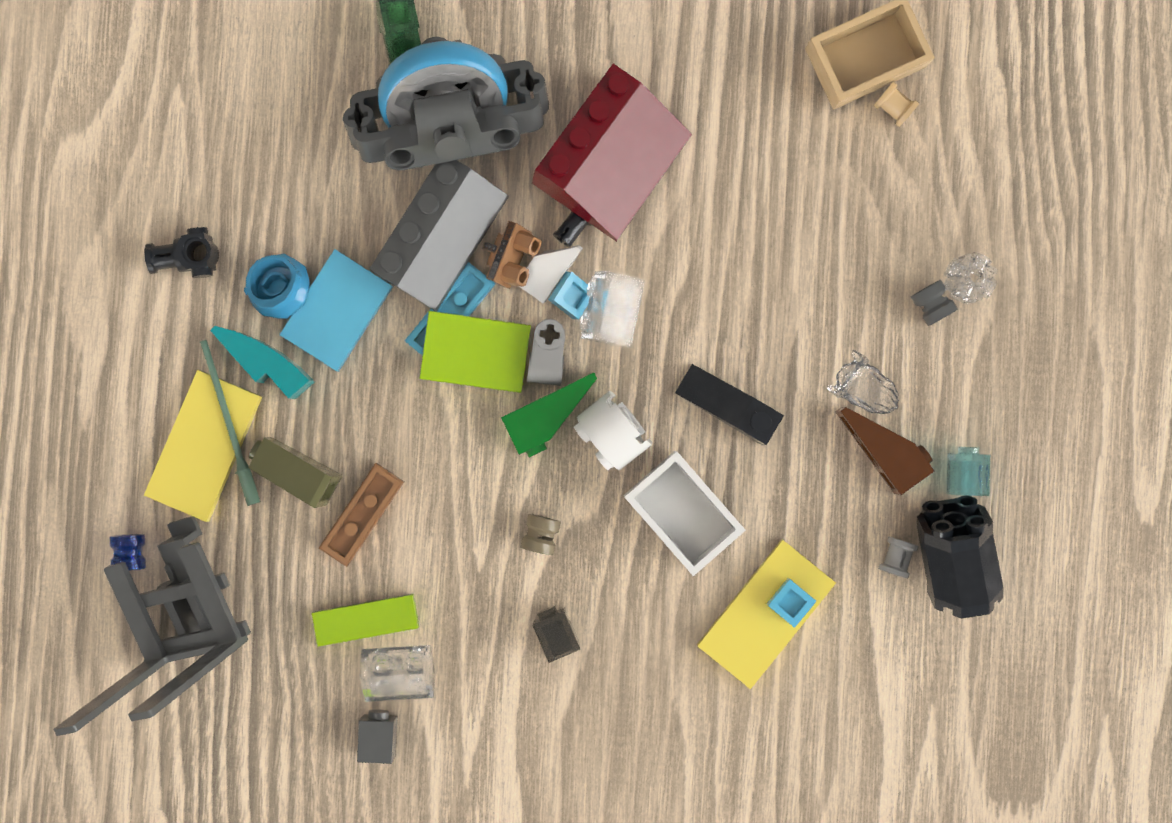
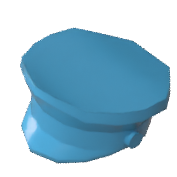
[244,253,310,319]

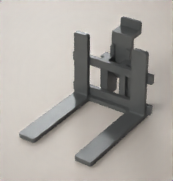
[53,516,251,736]

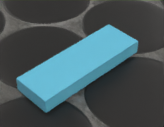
[405,262,496,356]

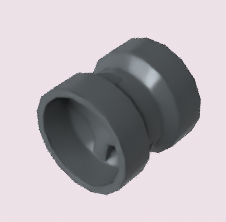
[911,280,958,326]

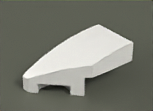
[519,245,583,304]

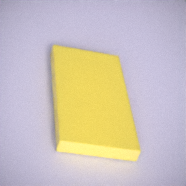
[144,370,262,522]
[697,539,836,689]

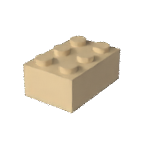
[805,0,935,110]

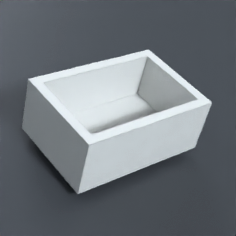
[623,451,746,576]

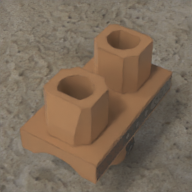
[482,221,542,289]

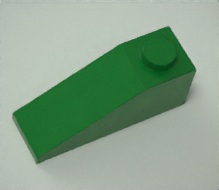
[501,373,597,458]

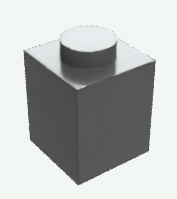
[357,709,398,764]

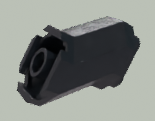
[917,495,1004,619]

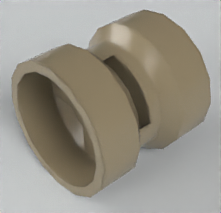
[520,514,561,555]

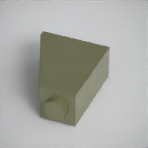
[248,437,343,508]

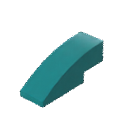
[210,326,315,399]

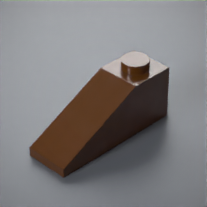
[835,407,934,495]

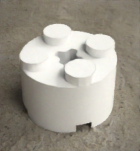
[574,391,652,470]

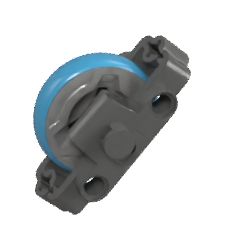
[343,37,549,170]

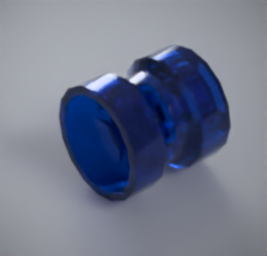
[109,534,146,571]

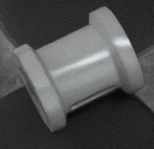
[878,537,919,579]

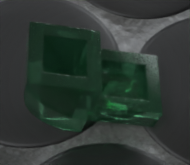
[376,0,421,65]

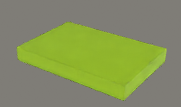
[419,311,531,393]

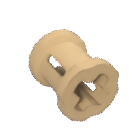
[873,81,920,127]

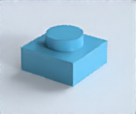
[548,272,596,320]
[767,578,816,628]

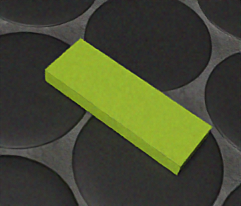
[311,594,420,647]

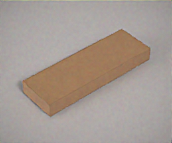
[319,463,405,567]

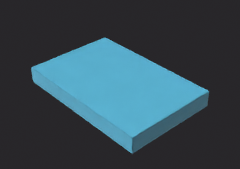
[280,249,393,372]

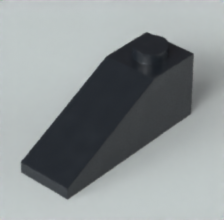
[675,364,784,445]

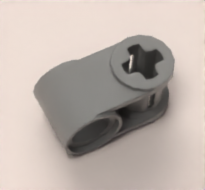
[527,319,565,386]

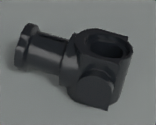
[144,227,219,278]

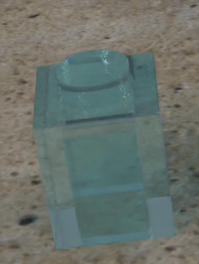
[947,447,990,496]

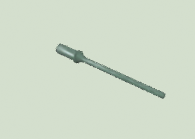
[200,340,261,506]

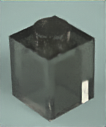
[532,606,581,663]

